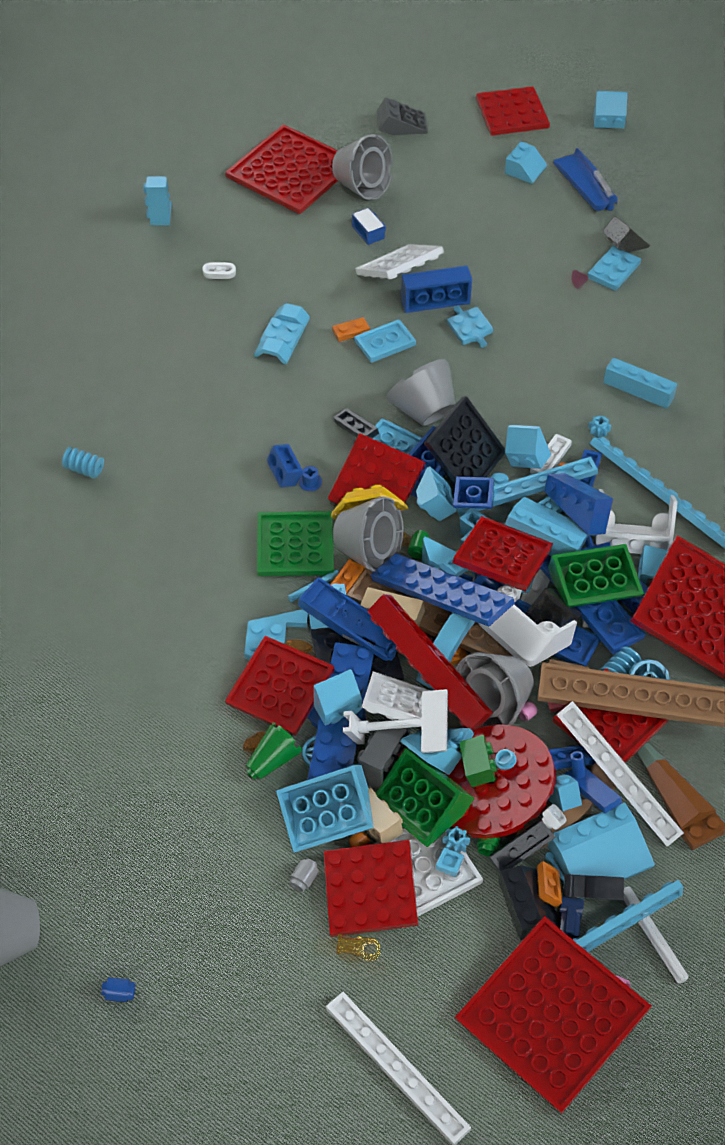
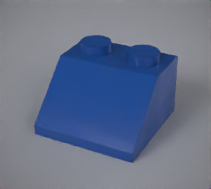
[453,477,494,509]

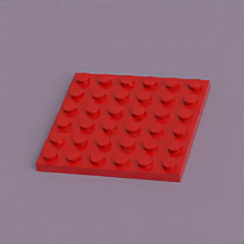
[225,124,338,214]
[630,535,725,679]
[455,916,652,1115]

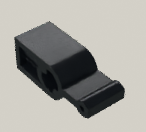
[564,874,624,900]

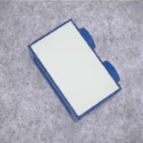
[352,207,386,245]

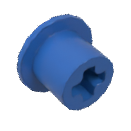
[299,466,322,491]

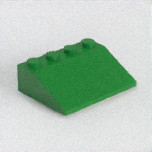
[548,544,644,608]
[376,748,475,847]

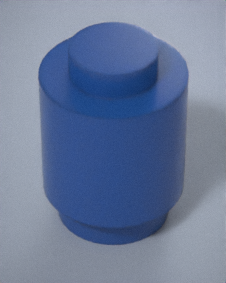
[101,977,136,1003]

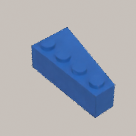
[544,473,613,535]

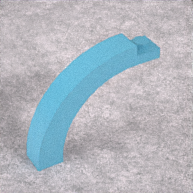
[416,612,475,690]

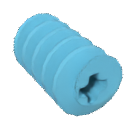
[62,447,105,478]
[600,646,641,674]

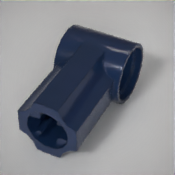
[559,896,584,939]

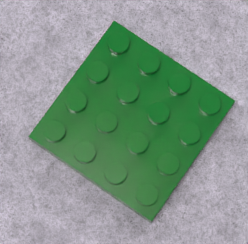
[257,511,334,576]

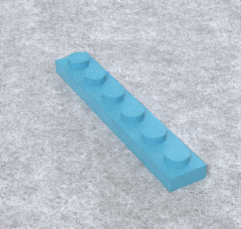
[573,880,683,952]

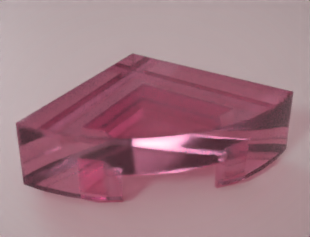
[571,269,588,290]

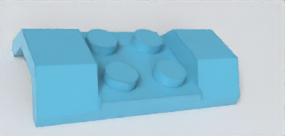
[254,303,310,364]

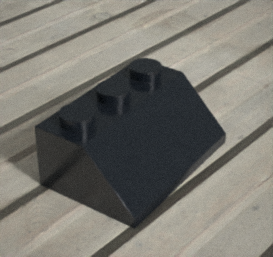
[499,865,560,941]

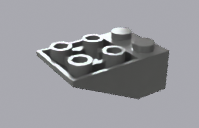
[377,97,428,135]

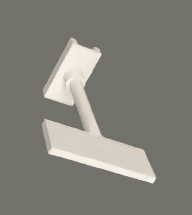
[343,689,448,753]

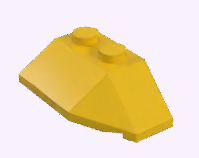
[331,485,408,521]

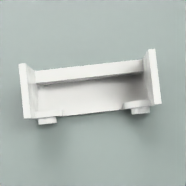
[596,489,678,554]
[478,584,577,666]

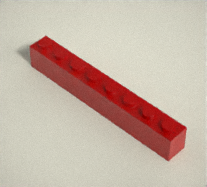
[367,594,494,730]

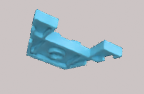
[244,609,308,660]

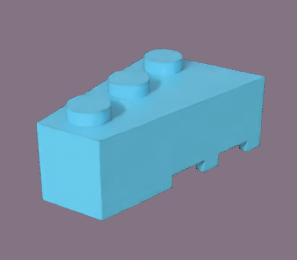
[143,177,172,225]

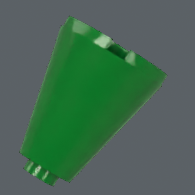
[245,722,303,780]

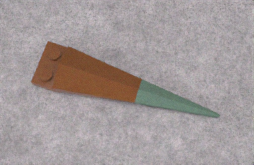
[637,742,725,851]

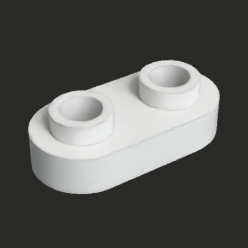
[203,262,236,279]
[542,804,567,830]

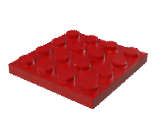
[476,86,550,136]
[327,433,426,512]
[452,516,553,592]
[225,635,335,737]
[552,669,669,763]
[324,840,419,937]

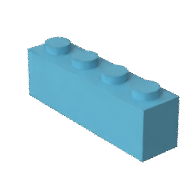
[603,357,678,409]

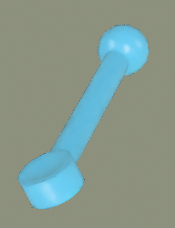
[545,852,565,889]

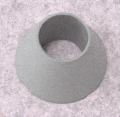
[332,134,393,200]
[386,359,456,426]
[333,497,403,572]
[456,653,534,727]
[0,888,40,967]

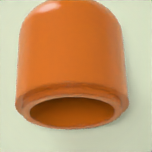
[349,831,370,847]

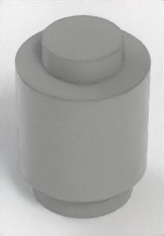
[289,858,319,893]

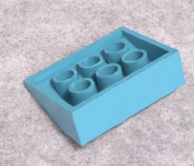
[505,497,589,556]
[276,765,374,853]
[548,802,655,899]

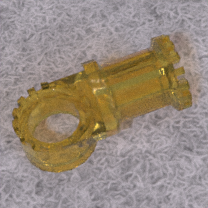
[337,934,381,961]

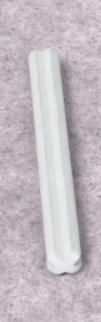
[624,886,689,984]

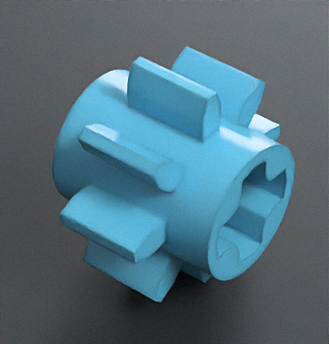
[588,416,611,438]
[443,826,470,853]

